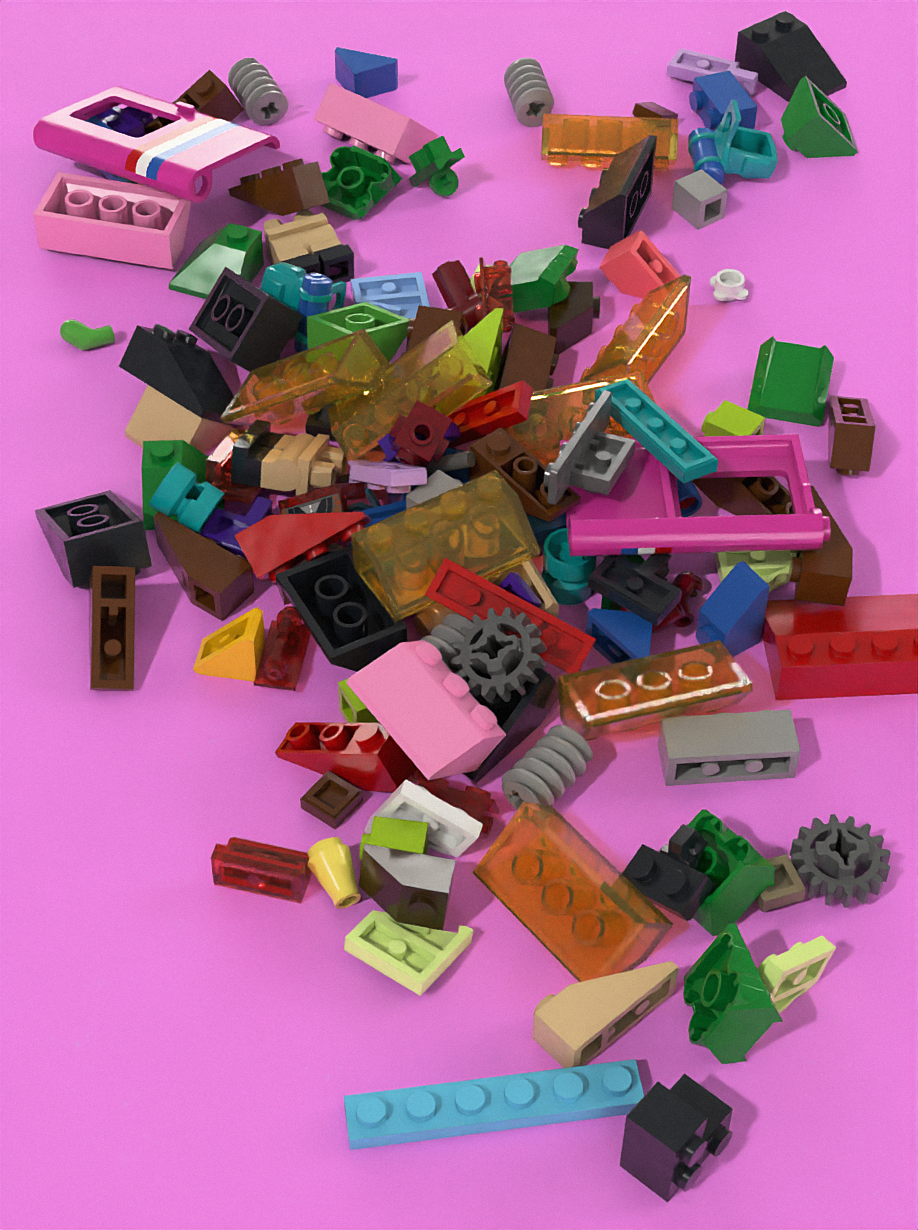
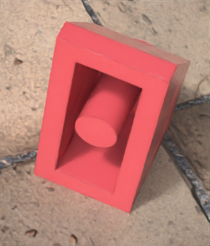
[599,230,685,305]

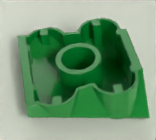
[321,146,402,220]
[490,245,579,313]
[747,336,834,427]
[687,809,775,936]
[683,924,783,1064]

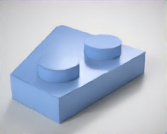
[351,272,430,319]

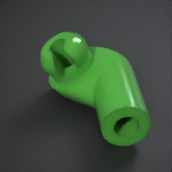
[60,319,115,351]

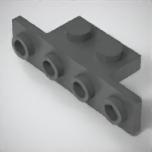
[543,390,636,505]

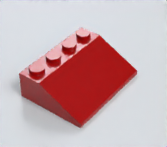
[762,594,918,700]

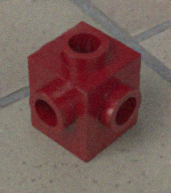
[389,400,453,468]

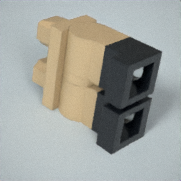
[263,209,354,284]
[231,419,348,498]

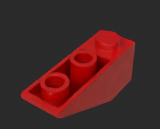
[234,512,372,583]
[275,722,416,792]

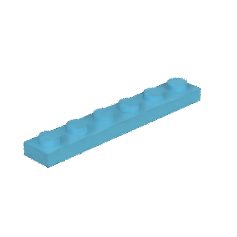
[344,1059,644,1150]

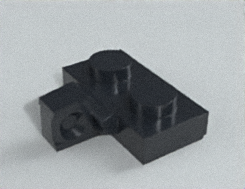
[588,554,682,626]
[617,824,715,921]

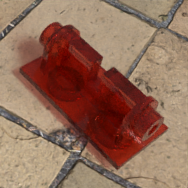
[474,257,515,333]
[254,606,311,691]
[408,776,500,836]

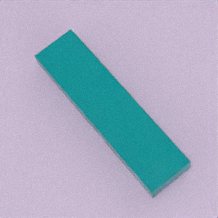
[595,379,718,484]

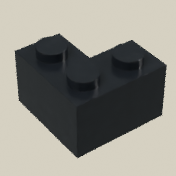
[620,1073,733,1203]

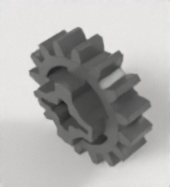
[451,607,547,703]
[790,814,891,908]

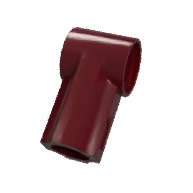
[432,260,489,333]

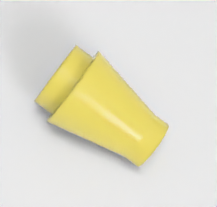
[307,837,361,909]

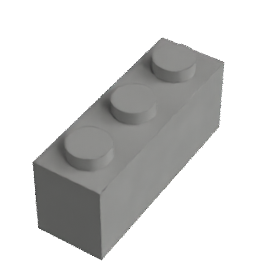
[658,710,801,786]

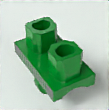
[409,136,465,197]

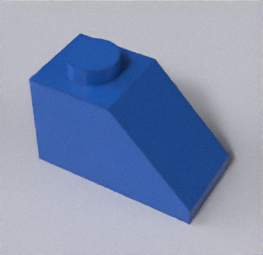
[696,561,770,663]

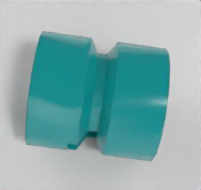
[149,462,225,534]
[542,528,596,605]

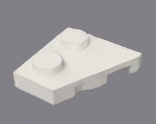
[364,779,483,857]

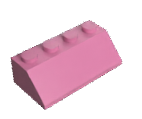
[33,172,191,270]

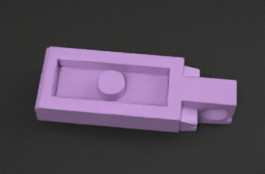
[667,48,758,96]
[348,460,427,493]

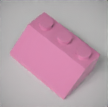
[314,82,438,164]
[346,640,506,780]

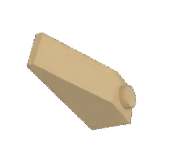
[532,961,678,1068]

